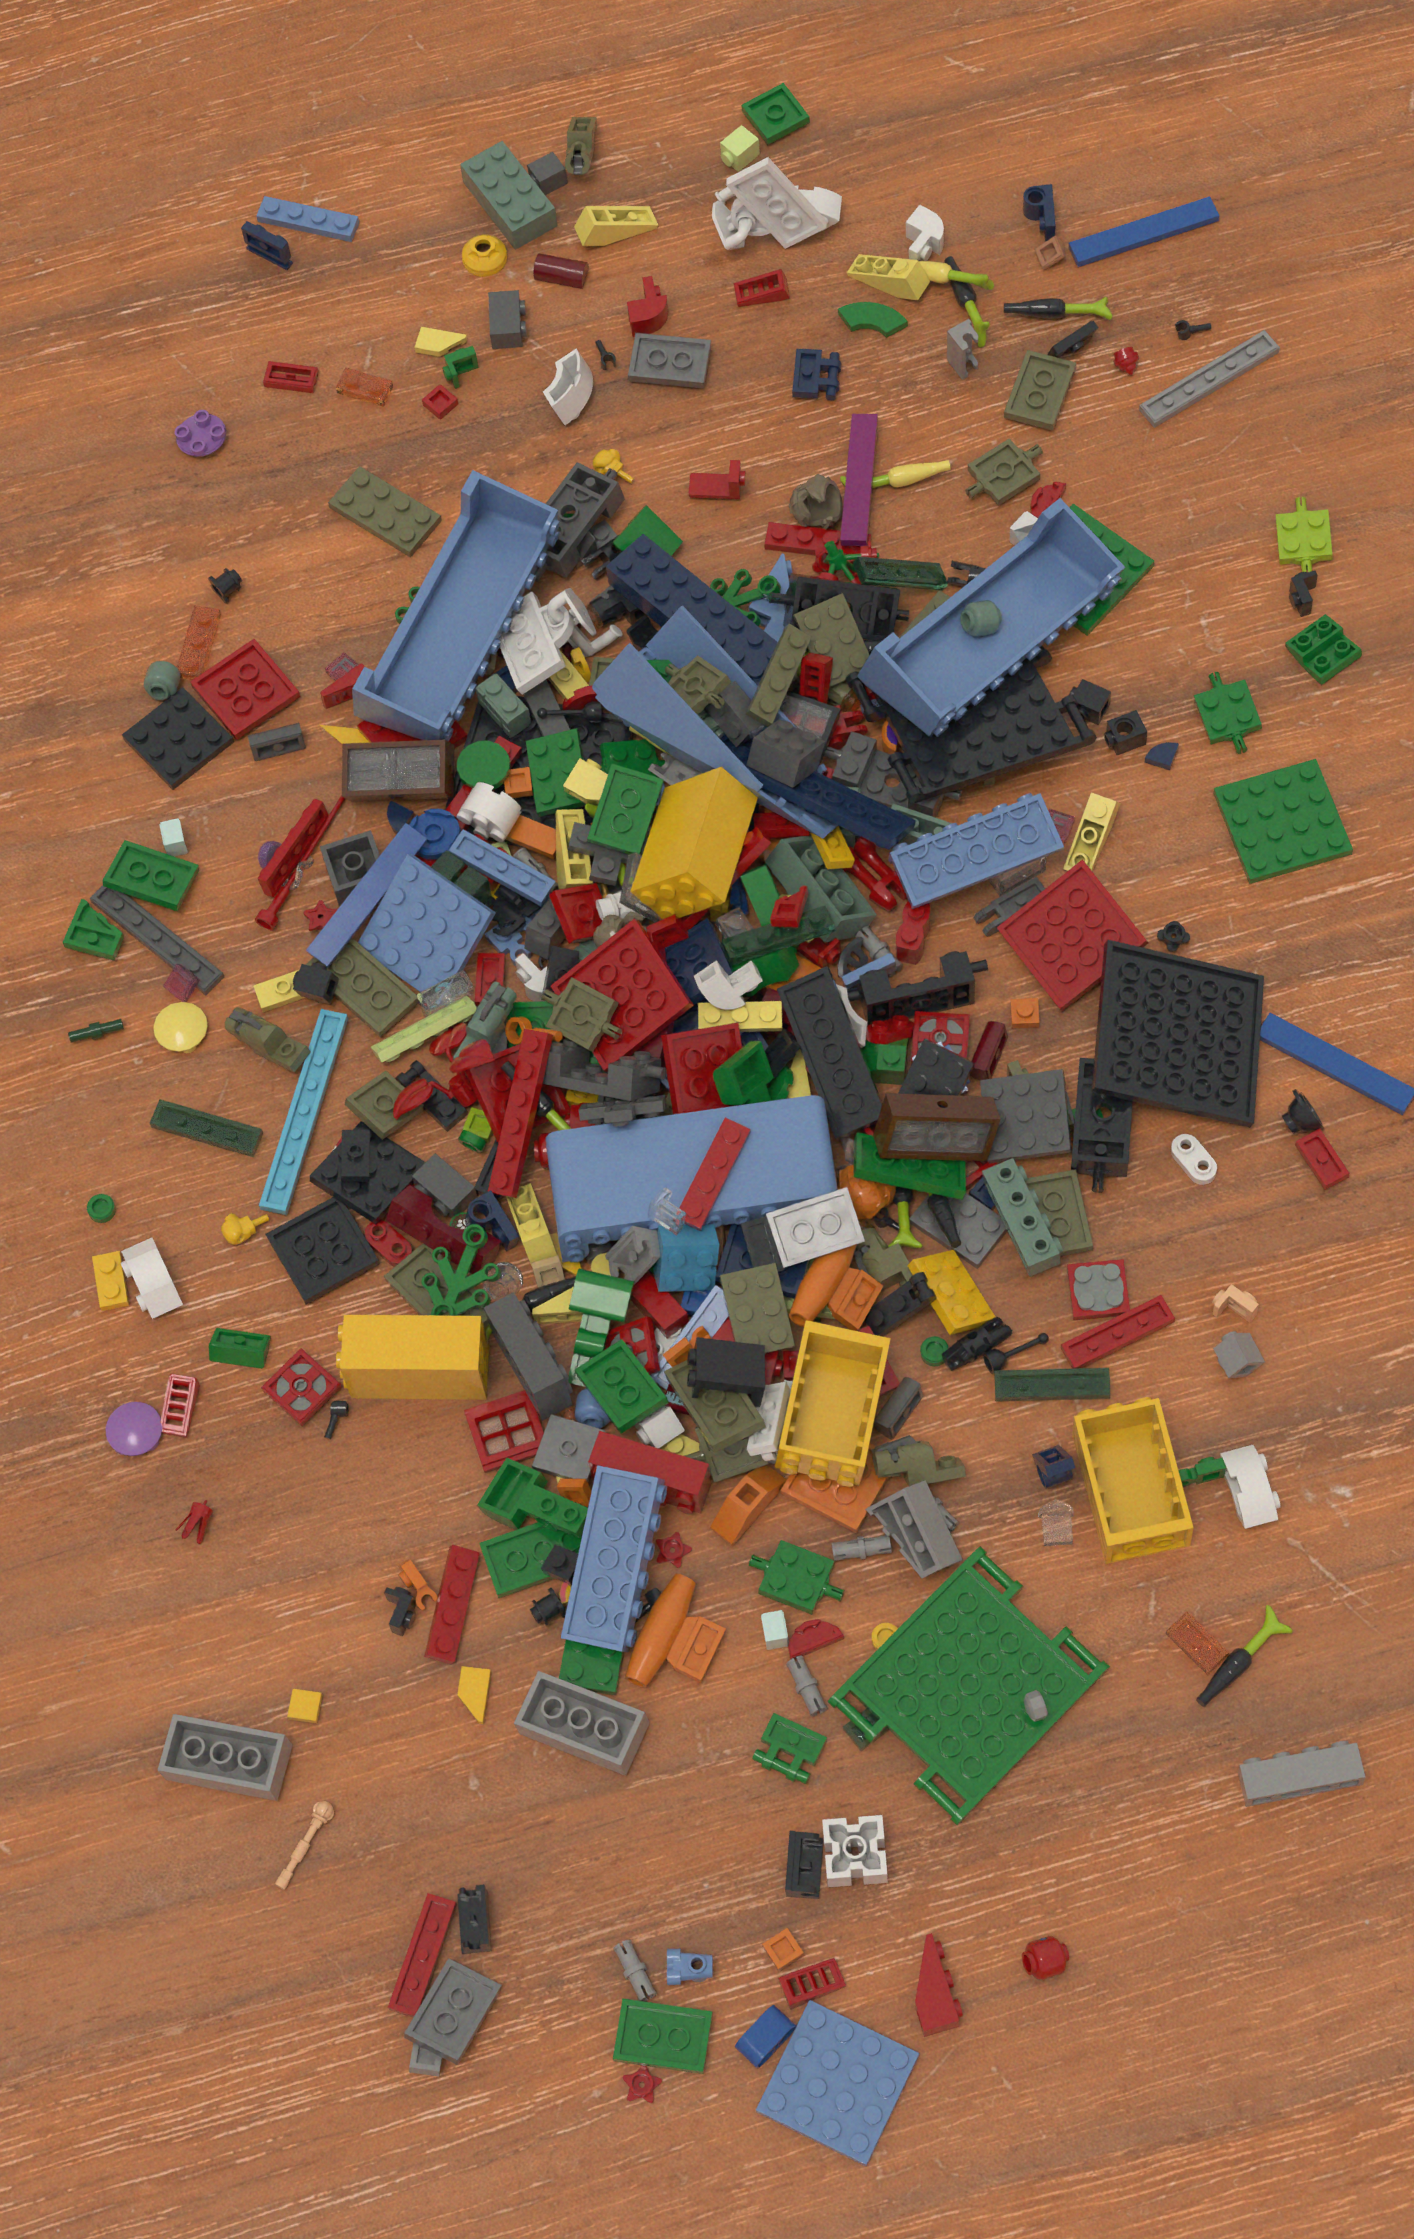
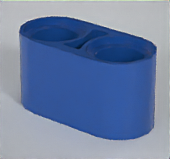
[735,2005,796,2069]

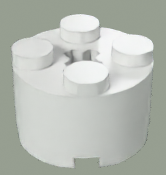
[456,782,521,842]

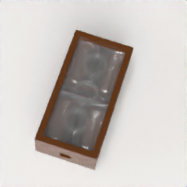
[342,740,455,802]
[873,1093,1001,1161]

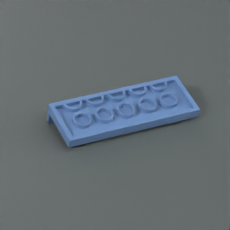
[888,793,1064,909]
[561,1465,667,1652]

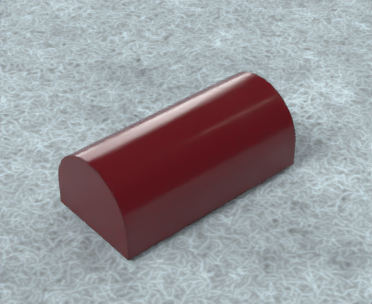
[533,253,589,289]
[970,1021,1008,1081]

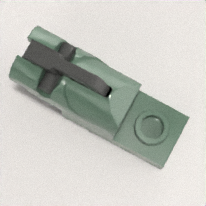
[453,982,517,1060]

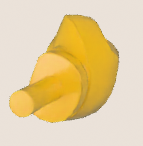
[592,449,634,484]
[221,1213,269,1245]

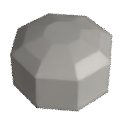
[1024,1690,1048,1722]

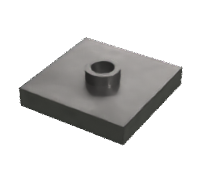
[532,1414,605,1482]

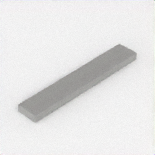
[1139,330,1280,428]

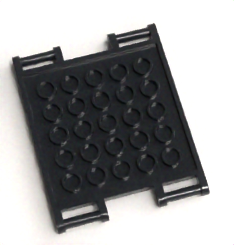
[845,645,1097,804]

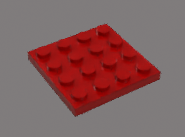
[997,859,1149,1011]
[551,918,694,1072]

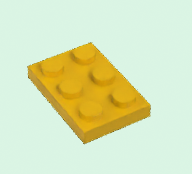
[908,1249,996,1335]

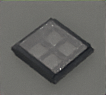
[779,691,842,767]

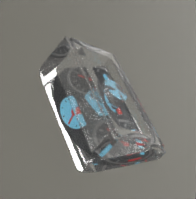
[417,970,474,1018]

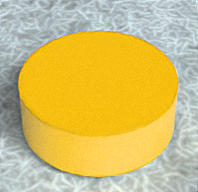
[872,1623,898,1650]

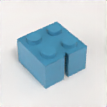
[653,1224,719,1292]

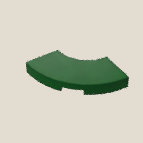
[838,302,908,338]

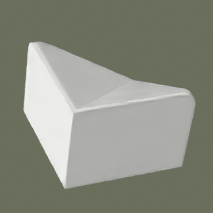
[1010,511,1038,545]

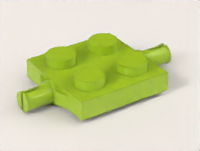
[1276,497,1333,572]

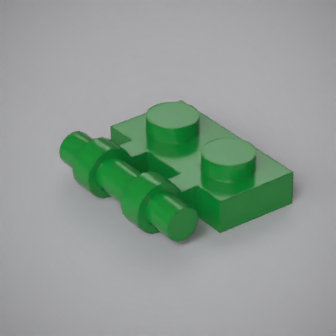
[752,1713,827,1784]

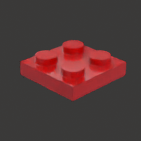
[549,883,603,944]

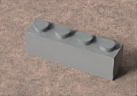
[1238,1741,1365,1807]

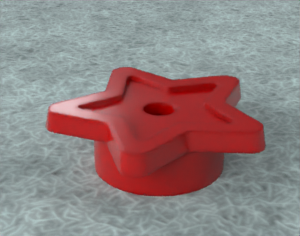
[303,900,337,931]
[655,1532,692,1568]
[623,2065,662,2103]

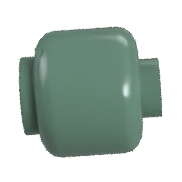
[960,600,1002,637]
[143,661,181,700]

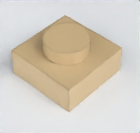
[531,1255,565,1287]

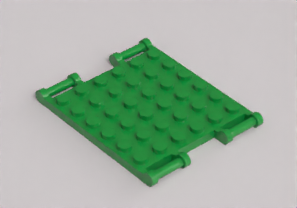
[828,1546,1110,1826]

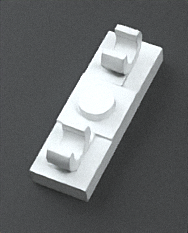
[747,1382,790,1461]

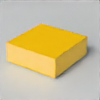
[287,1689,323,1724]

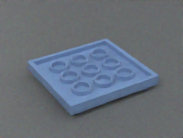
[358,854,496,1005]
[756,2000,919,2167]

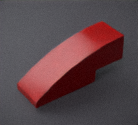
[623,1272,689,1339]

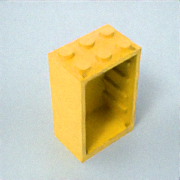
[630,767,758,919]
[336,1315,490,1400]
[775,1320,891,1487]
[1072,1397,1194,1564]

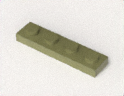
[746,624,811,727]

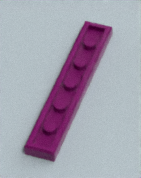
[840,414,878,546]

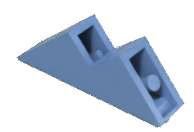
[749,553,792,642]

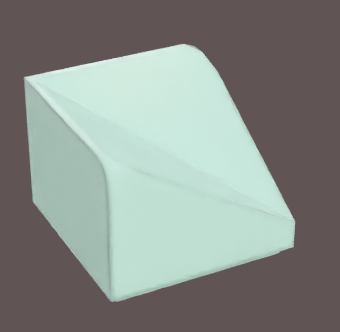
[159,819,188,857]
[761,1610,789,1650]

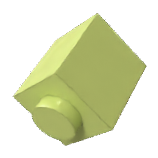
[720,125,760,172]

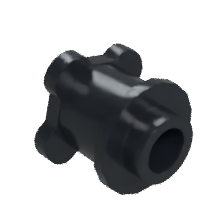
[208,568,242,603]
[530,1588,566,1626]

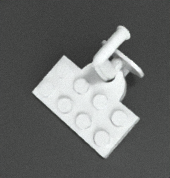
[712,157,827,250]
[499,588,623,695]

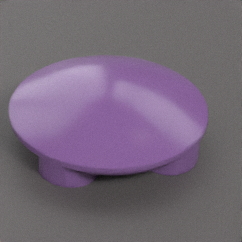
[175,410,226,456]
[106,1402,162,1456]

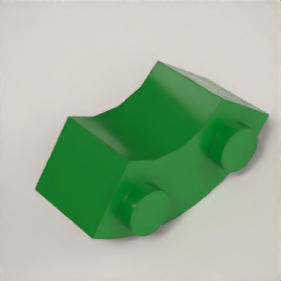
[728,937,799,997]

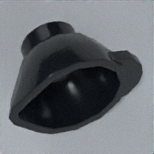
[1282,1089,1324,1134]

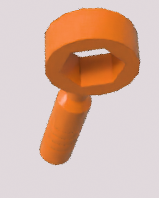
[505,1017,562,1044]

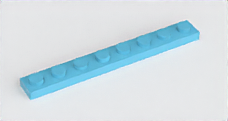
[259,1009,348,1215]

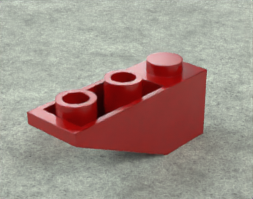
[915,1933,963,2037]

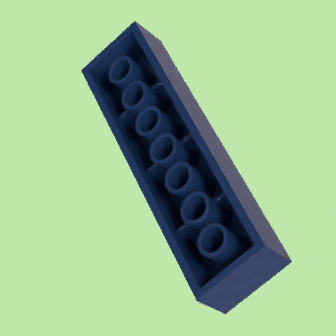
[606,534,778,686]

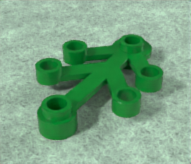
[710,569,781,627]
[421,1224,501,1316]

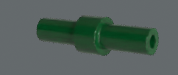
[68,1019,124,1043]

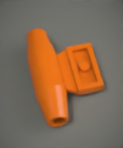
[789,1244,883,1331]
[625,1573,726,1688]

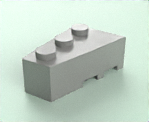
[865,1480,963,1578]

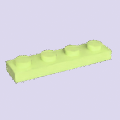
[371,996,477,1062]

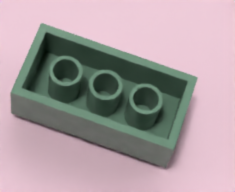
[460,141,557,250]
[765,835,877,942]

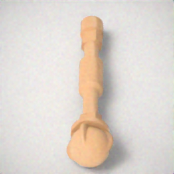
[275,1801,334,1890]

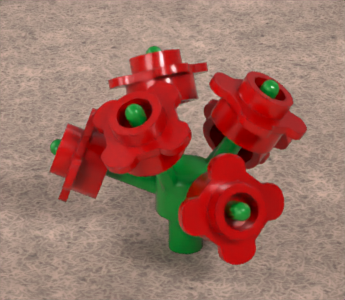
[812,541,880,585]

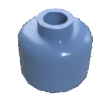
[574,1389,610,1429]

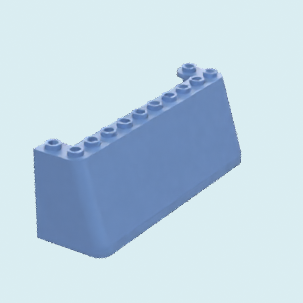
[352,470,560,741]
[857,498,1125,737]
[545,1095,838,1262]

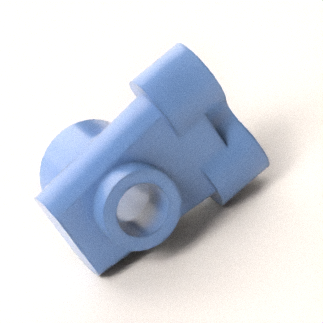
[667,1948,713,1985]

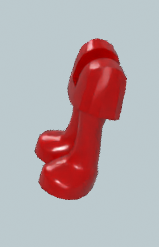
[843,837,907,911]

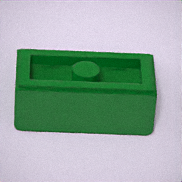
[209,1328,271,1369]

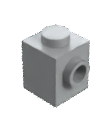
[1213,1331,1265,1378]

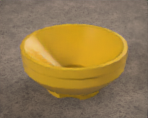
[462,234,508,277]

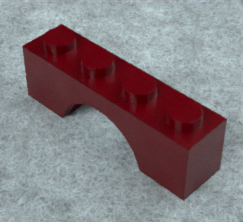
[386,1185,501,1274]

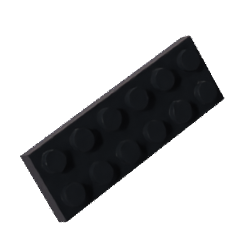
[777,966,883,1140]

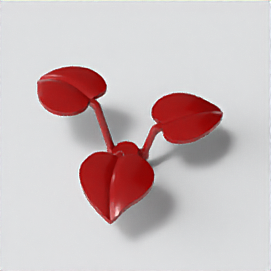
[393,1022,495,1120]

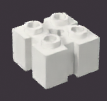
[822,1815,888,1887]

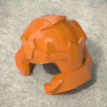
[837,1164,896,1220]

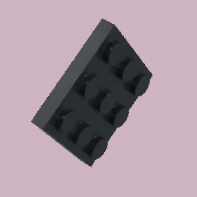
[122,687,234,790]
[310,1121,425,1224]
[265,1197,380,1305]

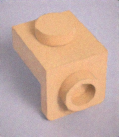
[1212,1284,1259,1322]

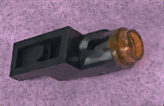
[585,585,647,629]

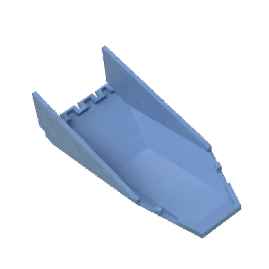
[592,605,839,839]

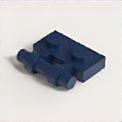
[792,349,842,401]

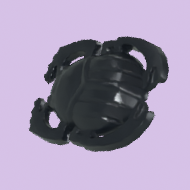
[484,884,545,937]

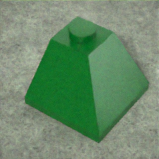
[861,1038,909,1085]

